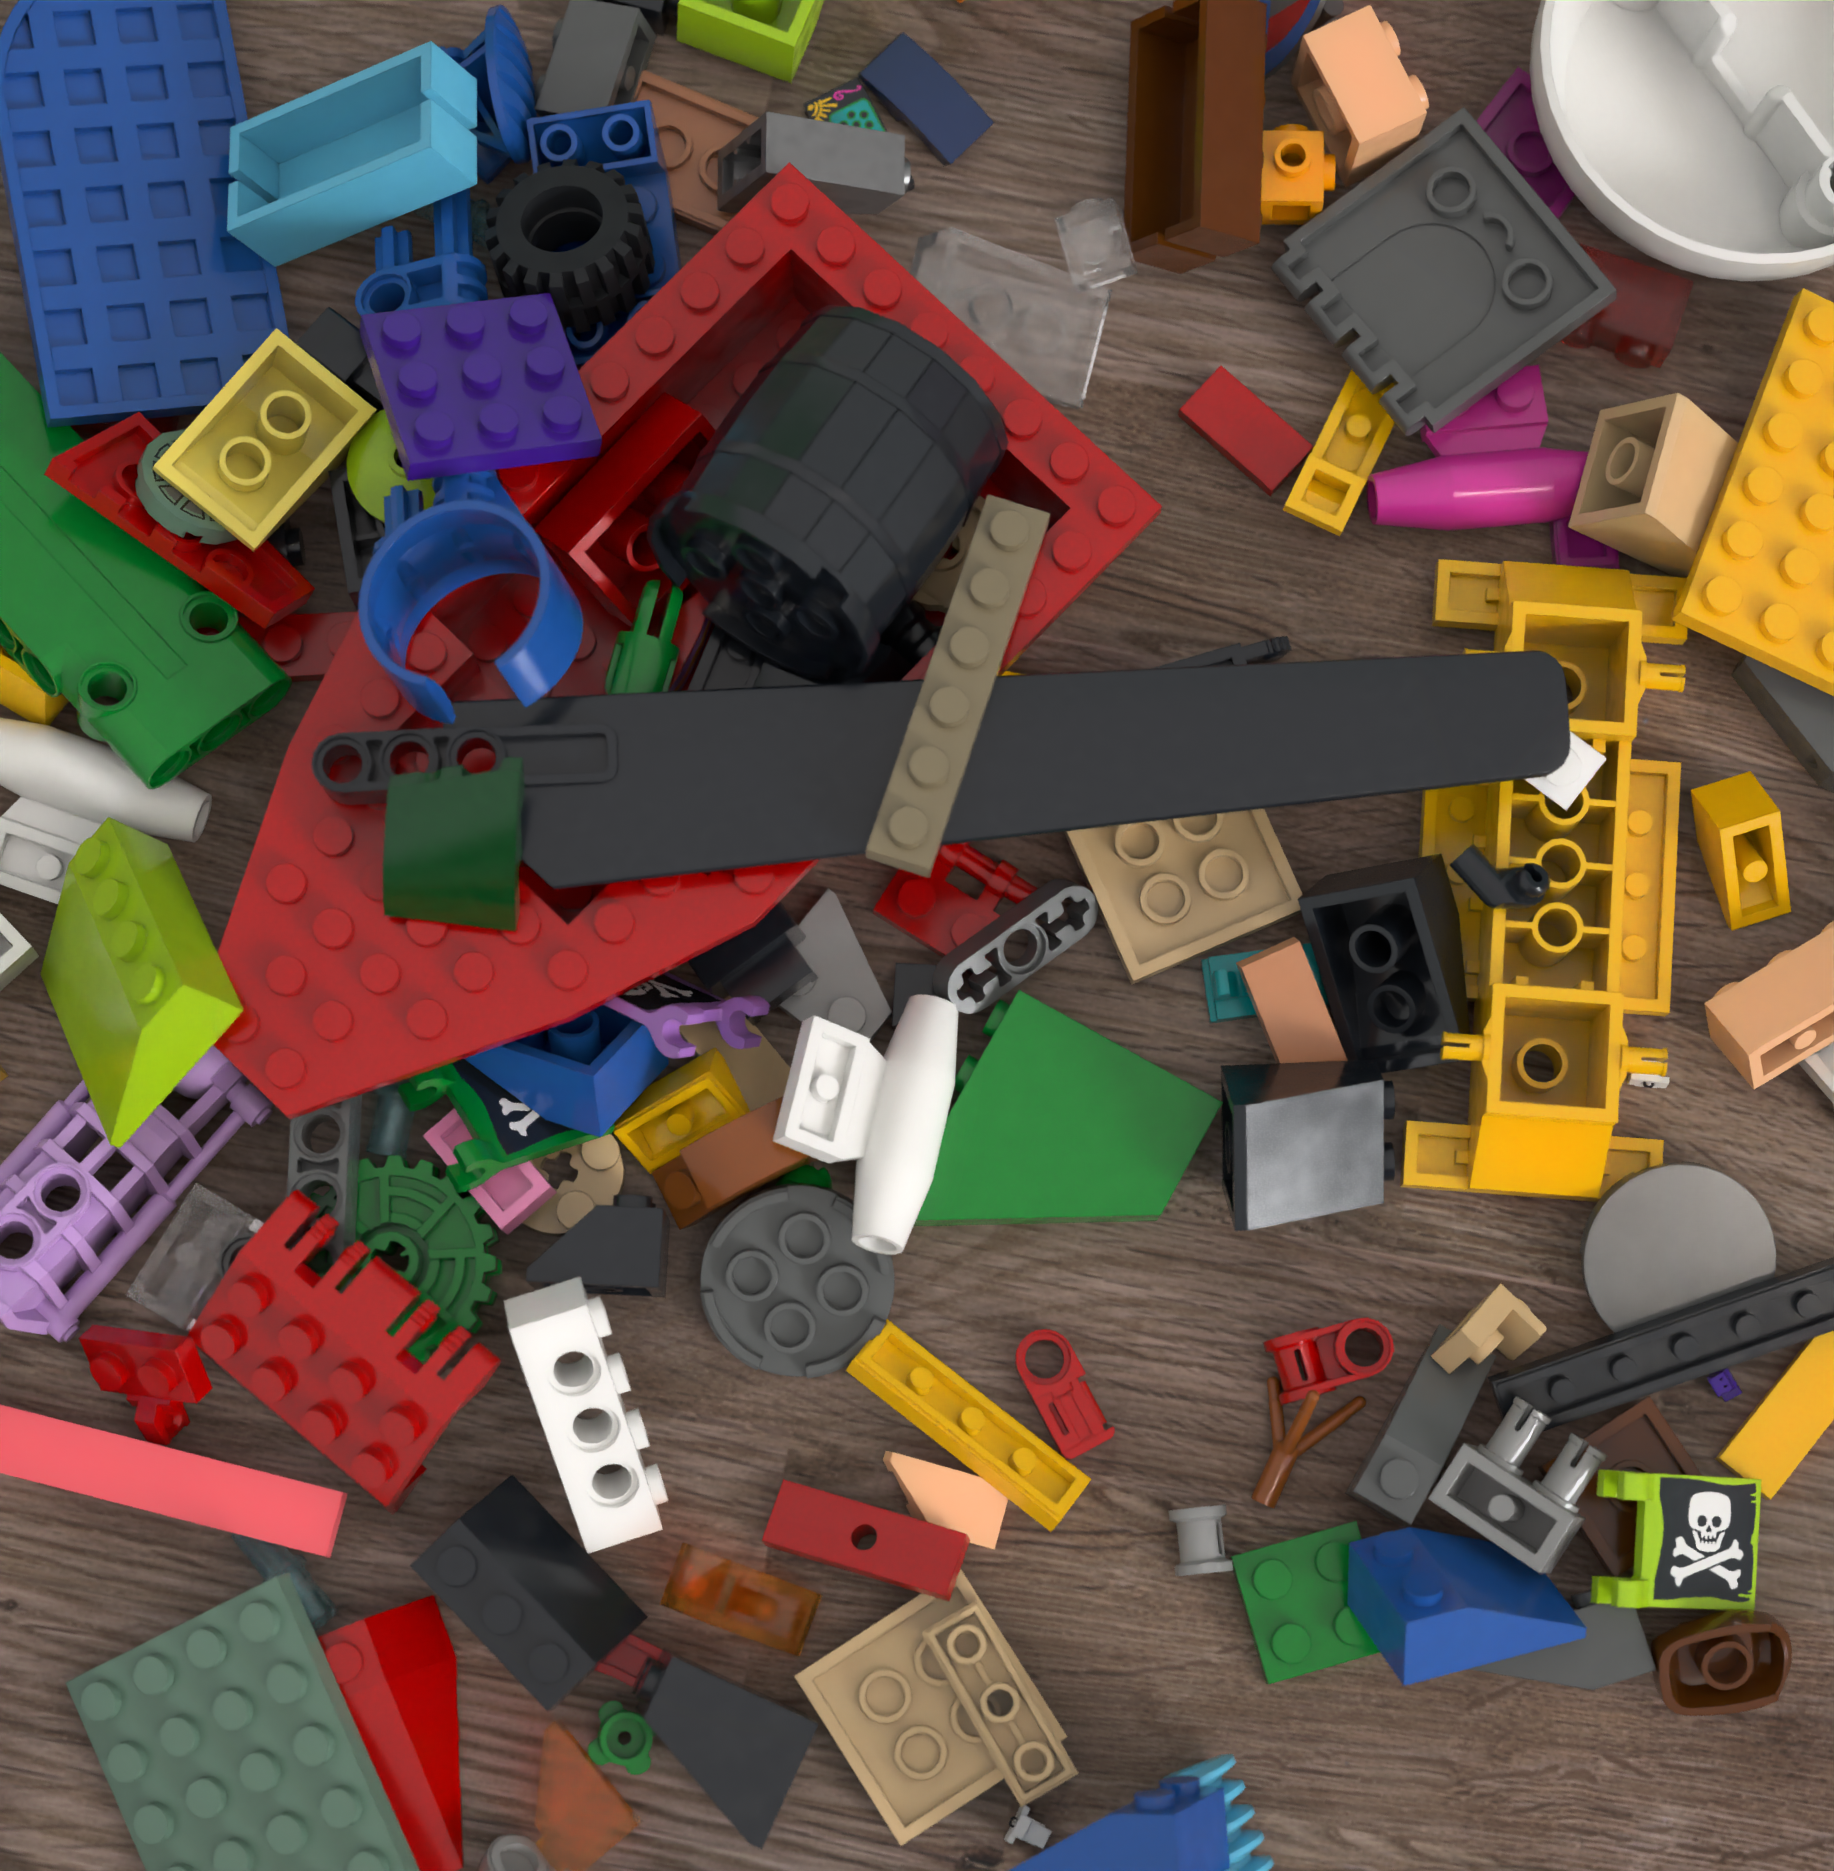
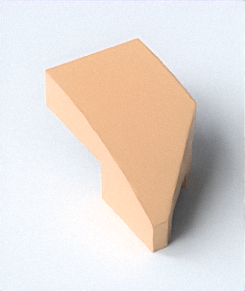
[883,1451,1008,1550]

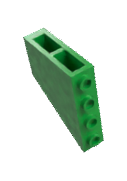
[914,990,1223,1226]

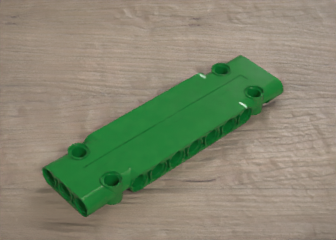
[0,352,292,790]

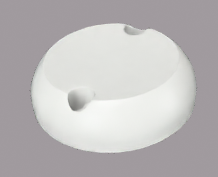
[1530,0,1834,281]

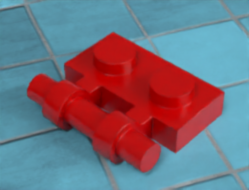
[873,842,1038,975]

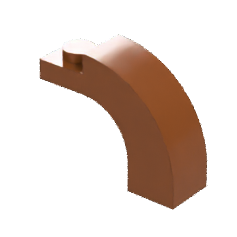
[652,1096,818,1230]

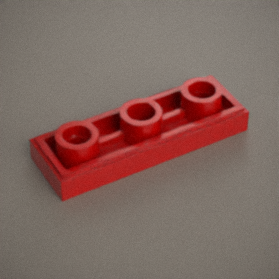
[762,1479,970,1601]

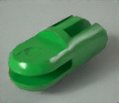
[604,579,683,694]

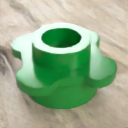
[587,1700,657,1775]

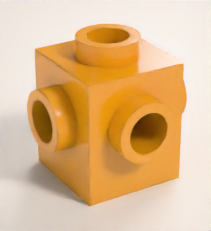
[1261,124,1336,225]

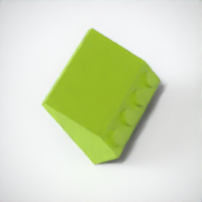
[40,817,244,1148]

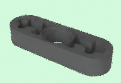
[933,878,1098,1014]

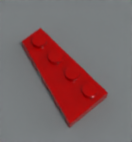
[44,412,315,629]

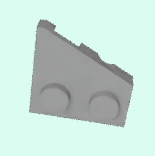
[777,888,892,1042]

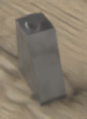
[717,111,911,214]

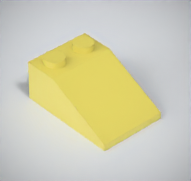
[152,328,376,552]

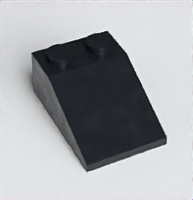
[1298,854,1470,1074]

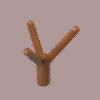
[1251,1376,1366,1508]

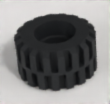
[484,159,655,333]

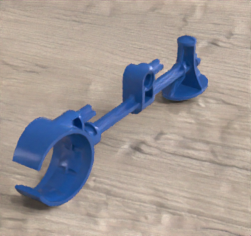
[355,5,583,724]

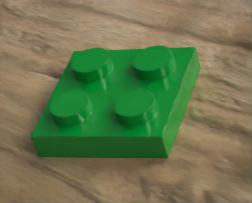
[1229,1521,1380,1685]

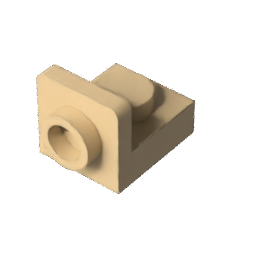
[1431,1284,1546,1374]

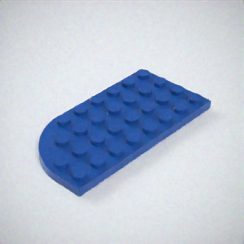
[0,0,289,428]

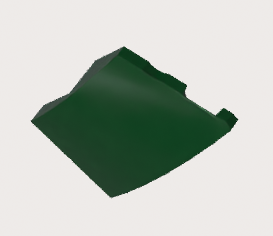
[383,757,525,931]

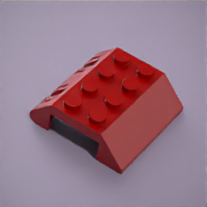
[187,1189,502,1515]

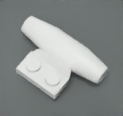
[0,717,212,904]
[773,995,959,1254]

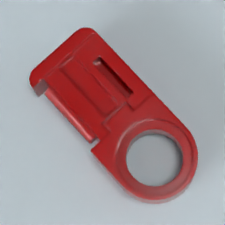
[1015,1329,1115,1460]

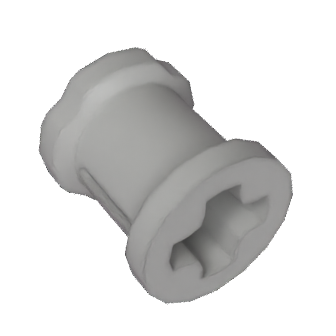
[1168,1505,1233,1576]

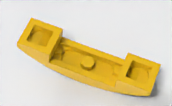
[1283,369,1395,537]

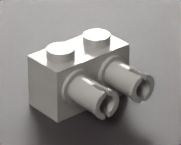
[1428,1396,1607,1573]

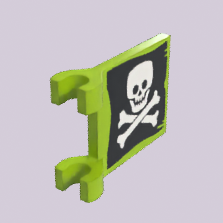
[1591,1469,1762,1610]

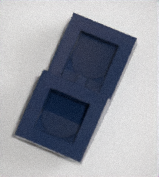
[857,32,994,166]

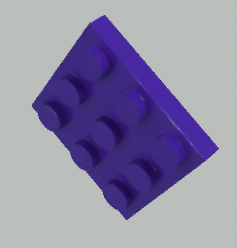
[360,293,602,481]

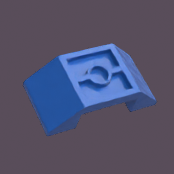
[526,100,682,367]

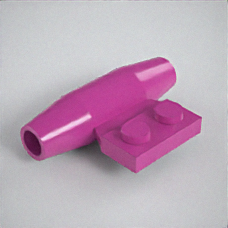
[1367,365,1589,531]

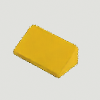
[613,1048,751,1174]

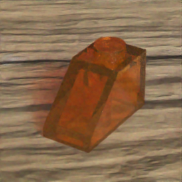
[660,1542,822,1657]
[535,1719,643,1871]

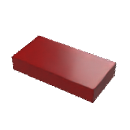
[1178,365,1314,497]

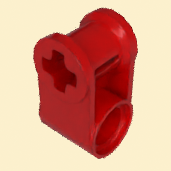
[1263,1318,1394,1405]

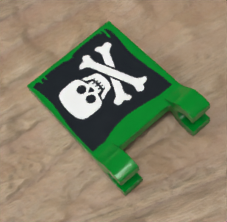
[397,1059,615,1193]

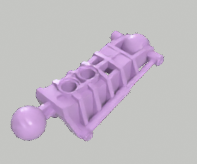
[0,1045,273,1343]

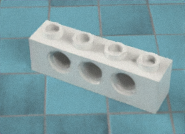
[504,1277,668,1554]

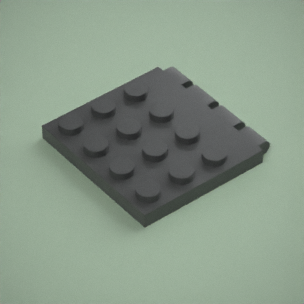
[1271,107,1617,436]

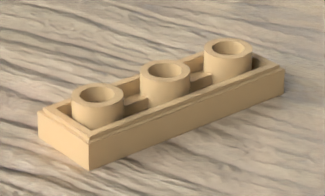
[921,1599,1079,1807]

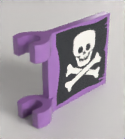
[603,972,770,1058]

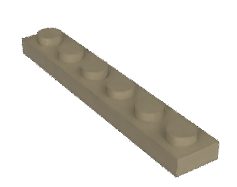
[866,494,1050,878]

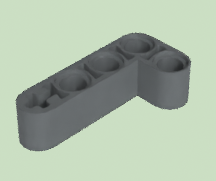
[218,1094,362,1294]

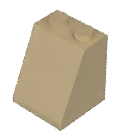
[1568,393,1738,578]

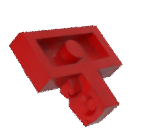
[79,1325,213,1445]

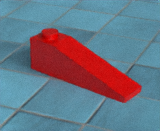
[317,1595,464,1871]

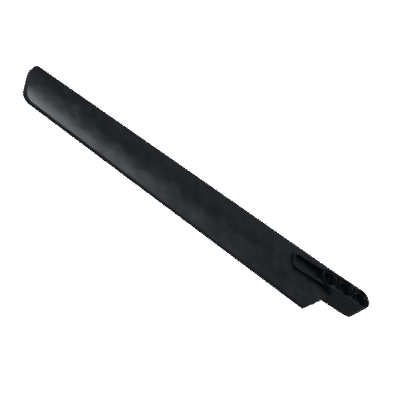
[311,650,1571,890]

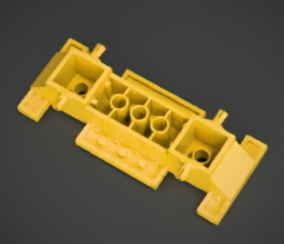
[1400,559,1688,1202]

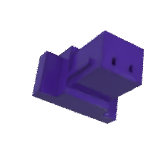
[1706,1367,1743,1402]

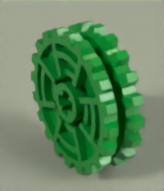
[306,1155,502,1364]

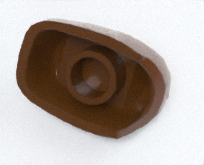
[1651,1609,1792,1716]

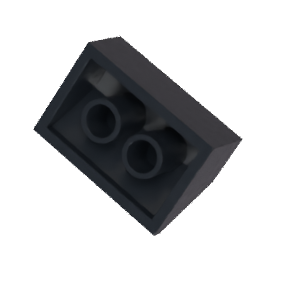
[410,1475,648,1711]

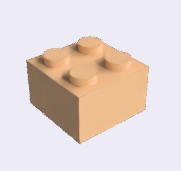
[1291,5,1429,187]

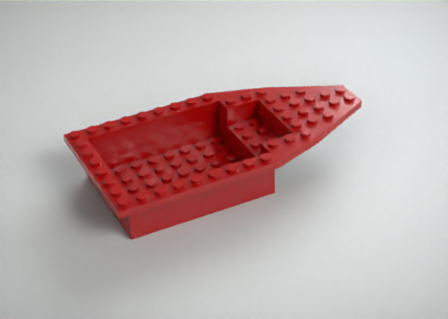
[213,162,1162,1119]

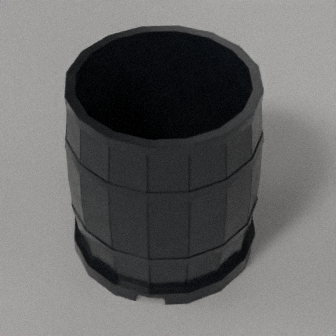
[646,305,1008,680]

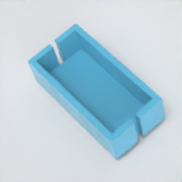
[227,41,477,267]

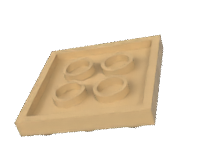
[1064,809,1303,985]
[794,1569,1067,1846]

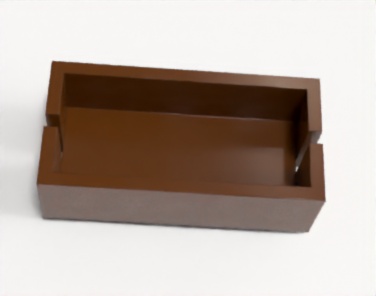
[1122,0,1268,274]

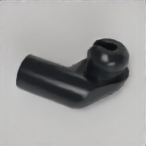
[1449,844,1550,909]

